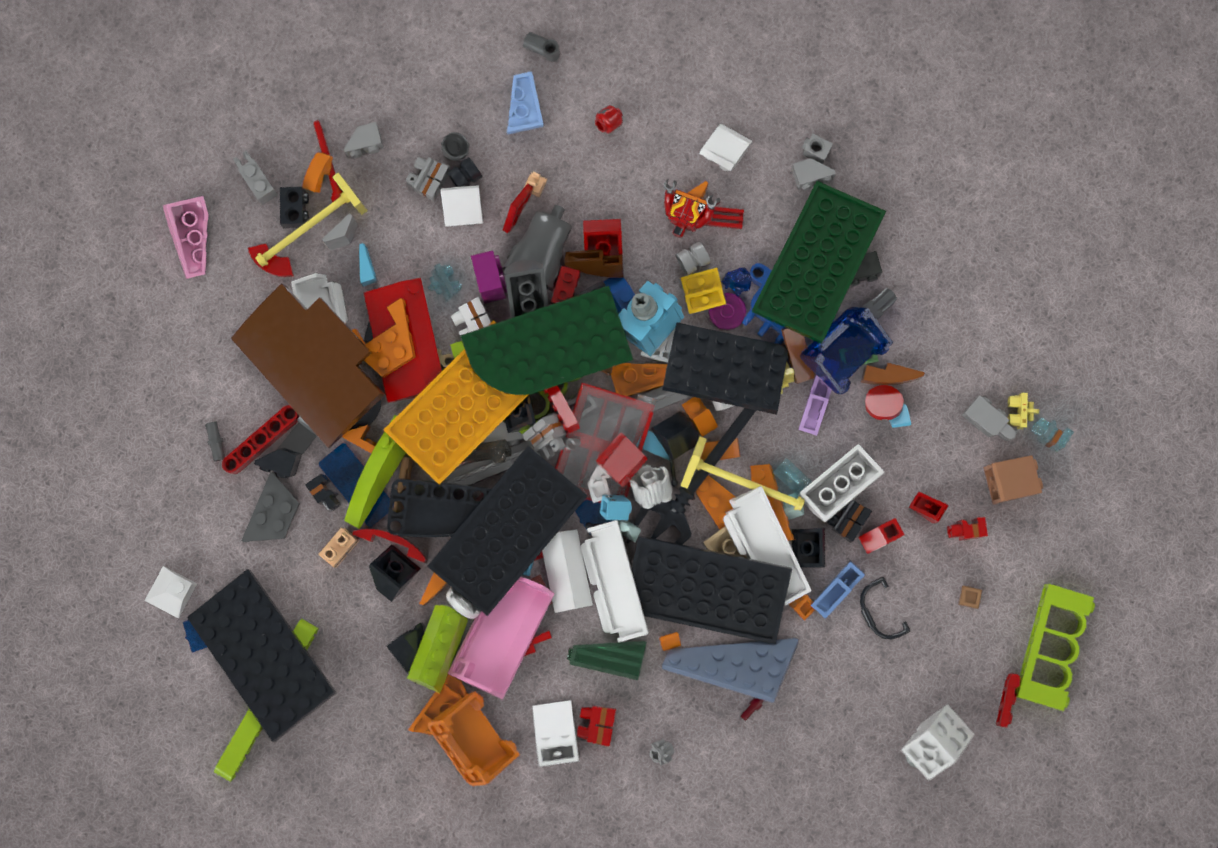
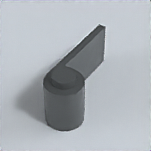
[278,416,317,454]

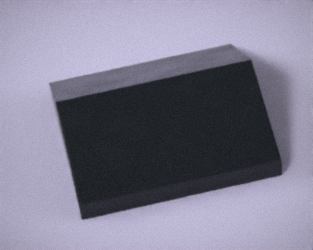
[651,411,699,460]

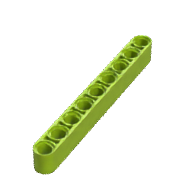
[214,619,319,782]

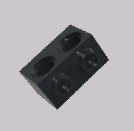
[280,187,309,228]

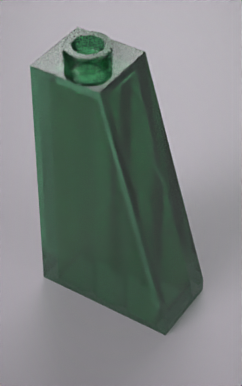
[567,641,647,680]

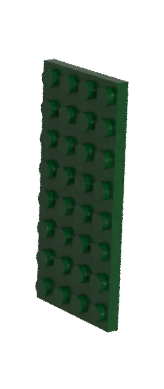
[752,181,886,344]

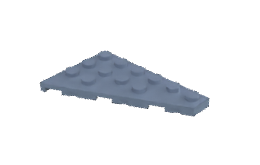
[662,638,799,703]

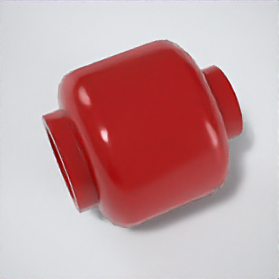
[595,105,623,133]

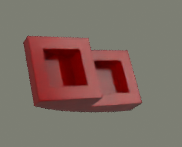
[524,631,552,656]

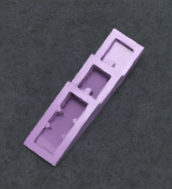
[798,356,840,436]

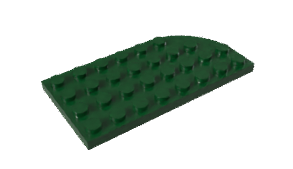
[460,285,633,395]

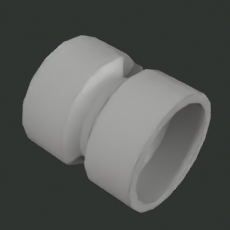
[676,241,711,275]

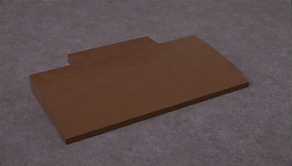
[231,283,385,448]

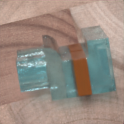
[1030,417,1074,452]

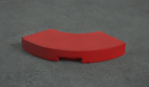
[248,244,294,277]

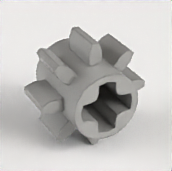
[650,739,674,765]

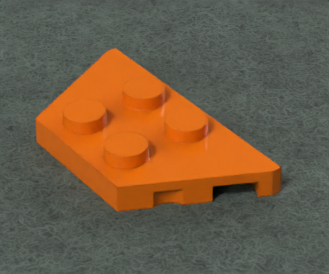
[408,674,468,735]

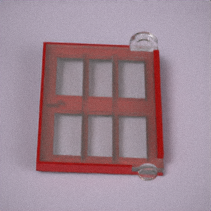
[555,382,657,503]

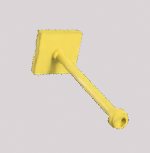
[255,173,367,267]
[680,436,805,511]

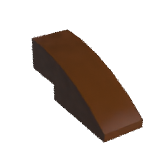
[565,249,624,278]

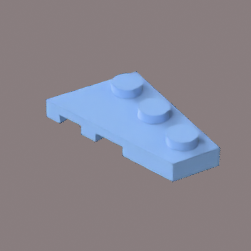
[507,72,544,135]

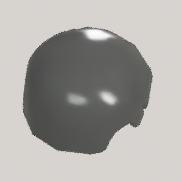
[441,132,470,161]

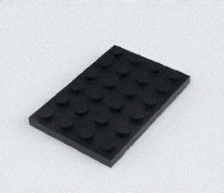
[662,322,788,415]

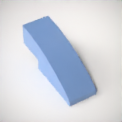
[811,560,865,619]

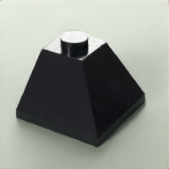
[369,544,421,602]

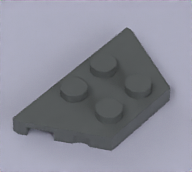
[241,472,300,542]

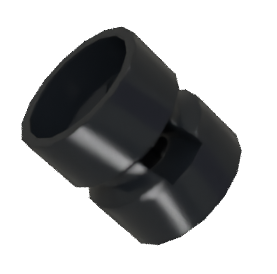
[447,157,483,187]

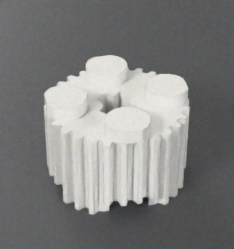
[630,465,672,509]

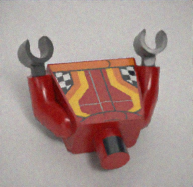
[664,179,721,238]

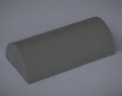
[505,260,549,318]

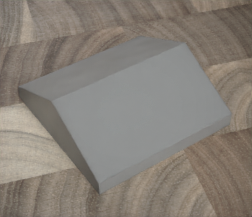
[322,213,358,250]

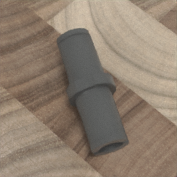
[205,422,225,462]

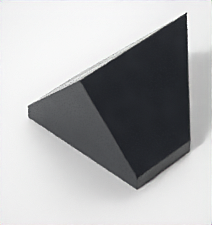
[505,394,536,433]

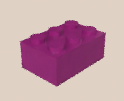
[471,250,507,304]

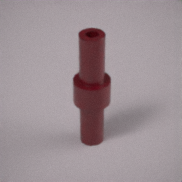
[740,698,765,721]

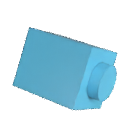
[600,495,632,520]

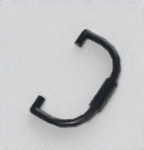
[860,577,910,640]

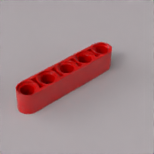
[222,405,299,474]

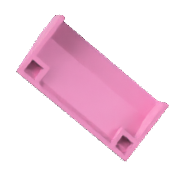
[447,577,555,700]

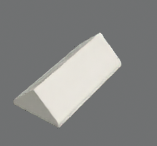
[542,530,593,613]

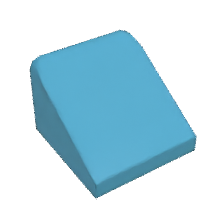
[889,404,911,428]

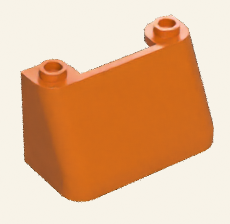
[428,691,520,786]

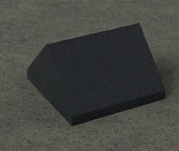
[792,528,825,568]

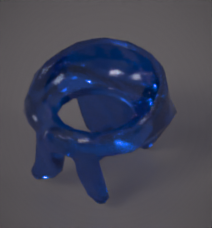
[721,267,752,296]

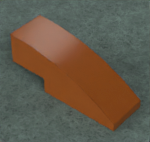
[861,363,925,385]

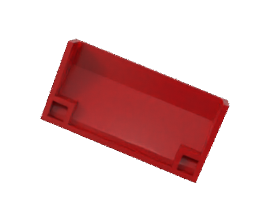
[363,278,442,403]

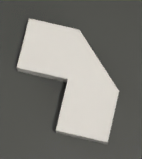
[587,464,611,503]

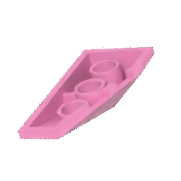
[163,196,208,279]

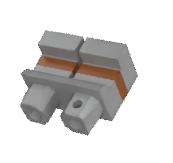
[406,157,450,202]
[522,414,566,460]

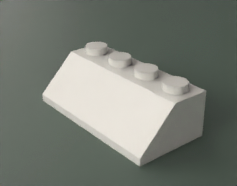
[799,444,884,522]

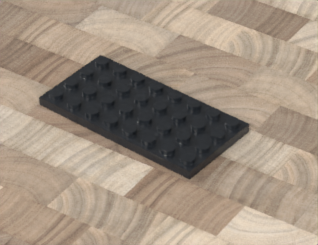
[427,446,588,616]
[632,536,792,644]
[187,569,337,742]

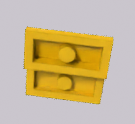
[680,267,726,314]

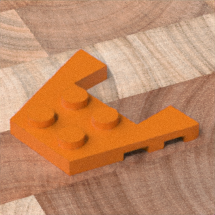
[351,298,415,377]

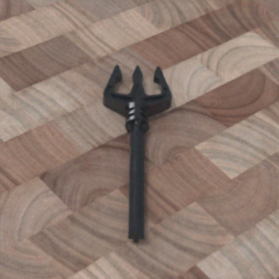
[627,408,756,545]

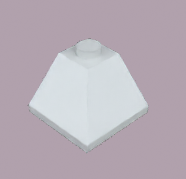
[145,566,197,618]

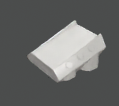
[700,124,752,171]

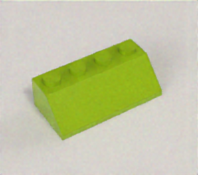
[407,605,468,693]

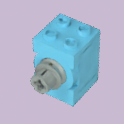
[618,281,685,357]

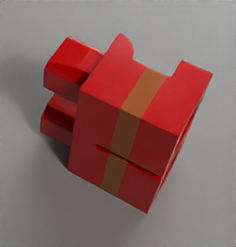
[947,517,988,541]
[577,706,616,747]

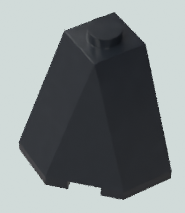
[386,622,426,684]

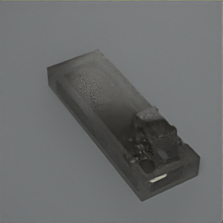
[460,439,512,465]

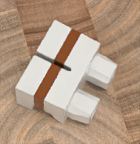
[451,297,491,335]

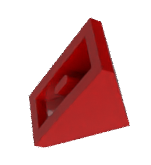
[909,491,948,524]

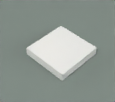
[441,185,483,227]

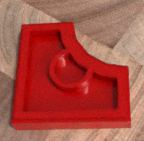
[502,183,533,233]

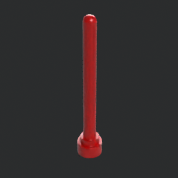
[313,120,345,204]

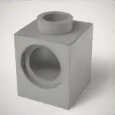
[802,134,833,164]

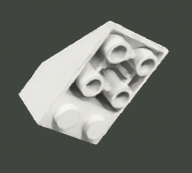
[533,700,579,767]

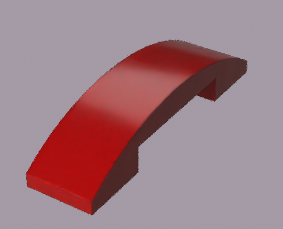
[352,529,428,563]

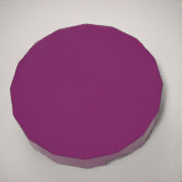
[708,292,746,331]

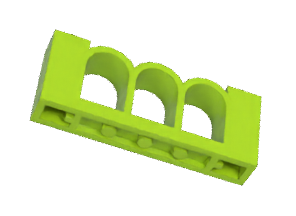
[1015,584,1095,711]

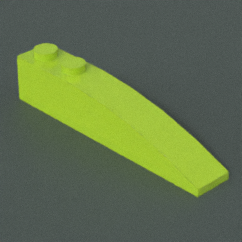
[344,415,406,529]

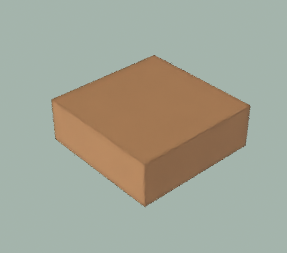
[958,586,982,609]

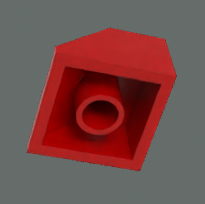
[583,219,623,256]

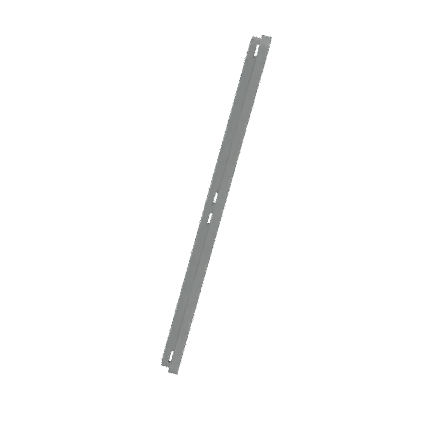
[414,387,691,497]

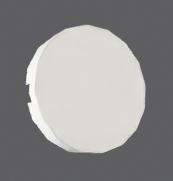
[446,587,481,619]

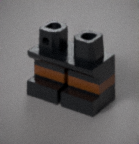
[305,474,341,511]
[826,500,872,543]

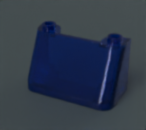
[800,307,894,395]

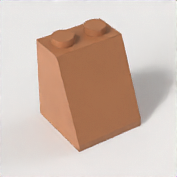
[983,455,1043,505]

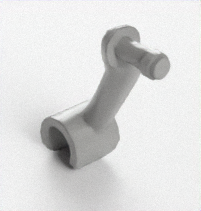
[562,436,581,450]

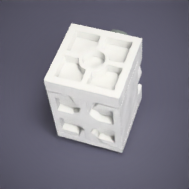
[901,704,974,780]

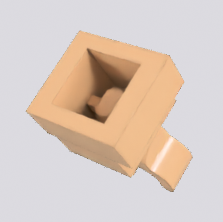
[524,172,547,197]

